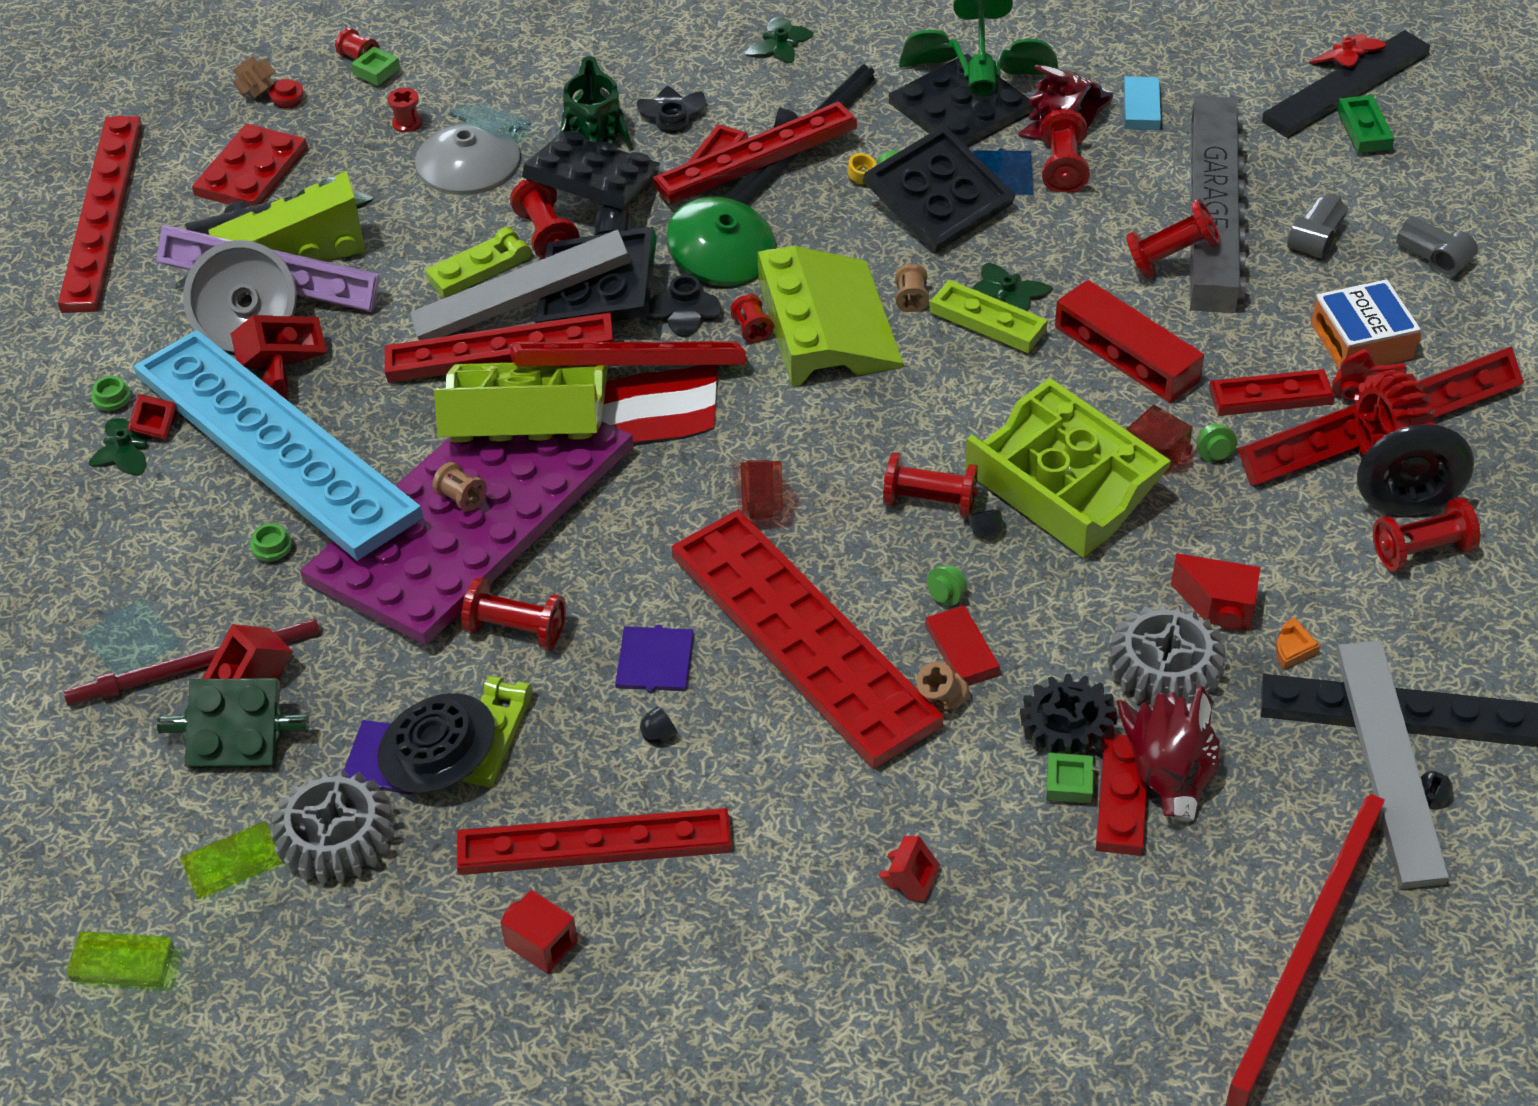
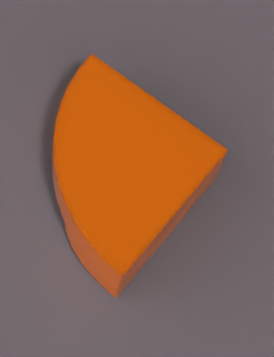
[1275,617,1320,670]

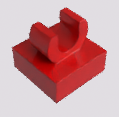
[879,836,940,902]

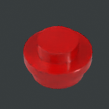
[269,79,304,108]

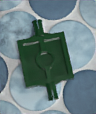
[157,678,309,768]

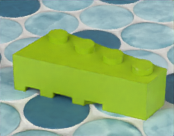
[208,170,366,261]

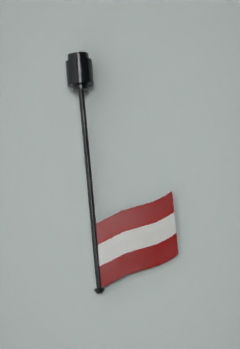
[594,205,717,446]

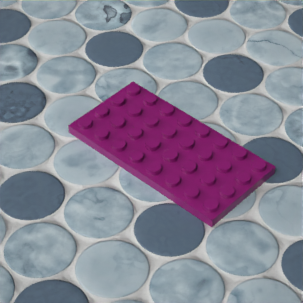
[300,422,634,645]

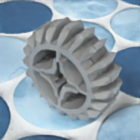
[1108,603,1226,707]
[271,768,395,886]

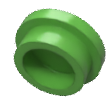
[91,376,131,411]
[1197,424,1237,462]
[250,523,292,561]
[927,565,967,606]

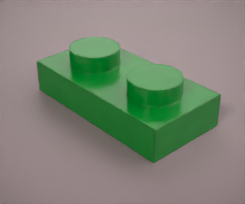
[1337,95,1395,153]

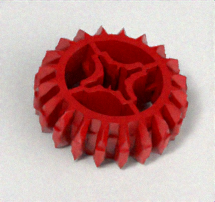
[1352,370,1437,455]

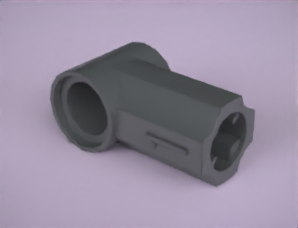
[1287,193,1348,260]
[1396,216,1478,278]

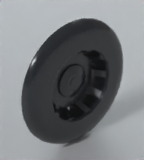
[1357,424,1474,517]
[377,693,495,793]

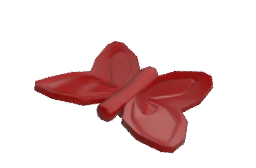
[1309,33,1386,68]

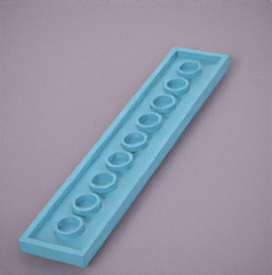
[133,330,424,561]

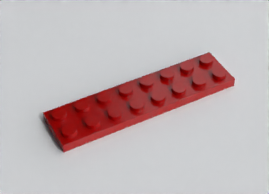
[671,509,944,769]

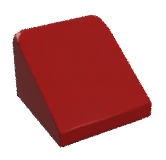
[261,353,289,401]
[127,393,178,440]

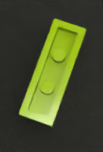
[930,280,1048,353]

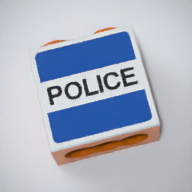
[1311,279,1421,369]

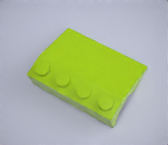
[758,246,904,387]
[434,363,608,442]
[965,378,1171,558]

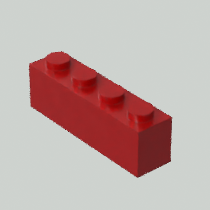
[1055,279,1205,403]

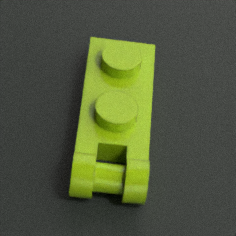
[424,226,532,298]
[461,675,533,788]

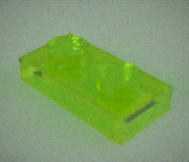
[179,821,282,900]
[66,931,175,988]

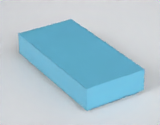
[1124,76,1161,130]

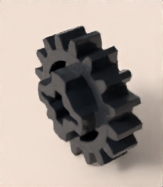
[1020,674,1117,756]

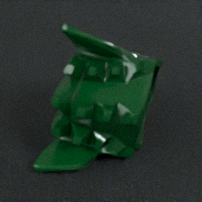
[559,56,633,150]

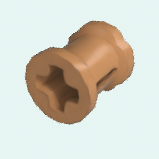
[895,264,929,312]
[432,462,487,512]
[917,661,969,711]

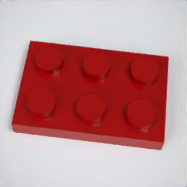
[192,123,308,206]

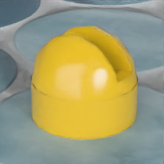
[847,153,877,185]

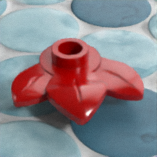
[1332,349,1407,401]

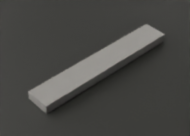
[410,230,631,340]
[1336,640,1449,890]

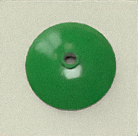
[666,197,775,287]

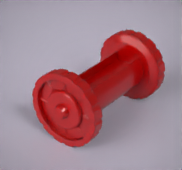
[1040,109,1090,193]
[510,179,580,259]
[1126,199,1221,279]
[883,452,978,518]
[1373,497,1481,572]
[461,577,566,651]

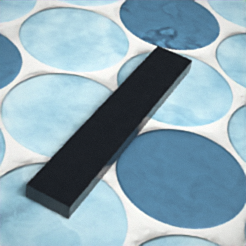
[1262,30,1431,139]

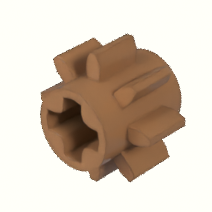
[233,56,275,99]

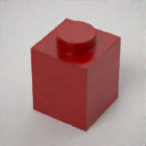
[500,889,578,974]

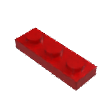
[1095,734,1147,856]

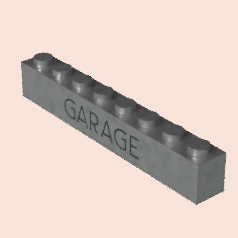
[1190,95,1246,313]

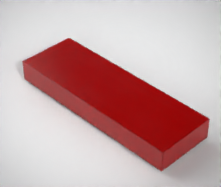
[1209,369,1335,416]

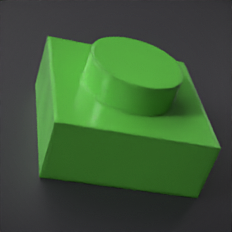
[351,46,400,86]
[1046,753,1093,803]

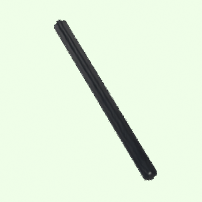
[724,64,875,205]

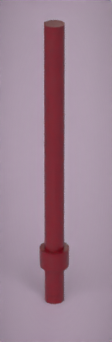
[63,618,320,706]

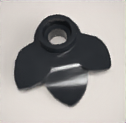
[637,86,706,131]
[646,274,721,336]

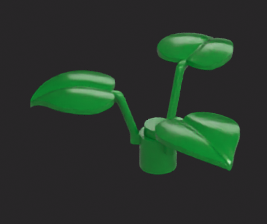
[899,0,1058,96]

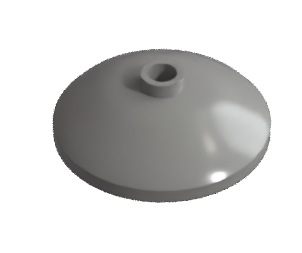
[415,122,520,195]
[183,240,297,353]

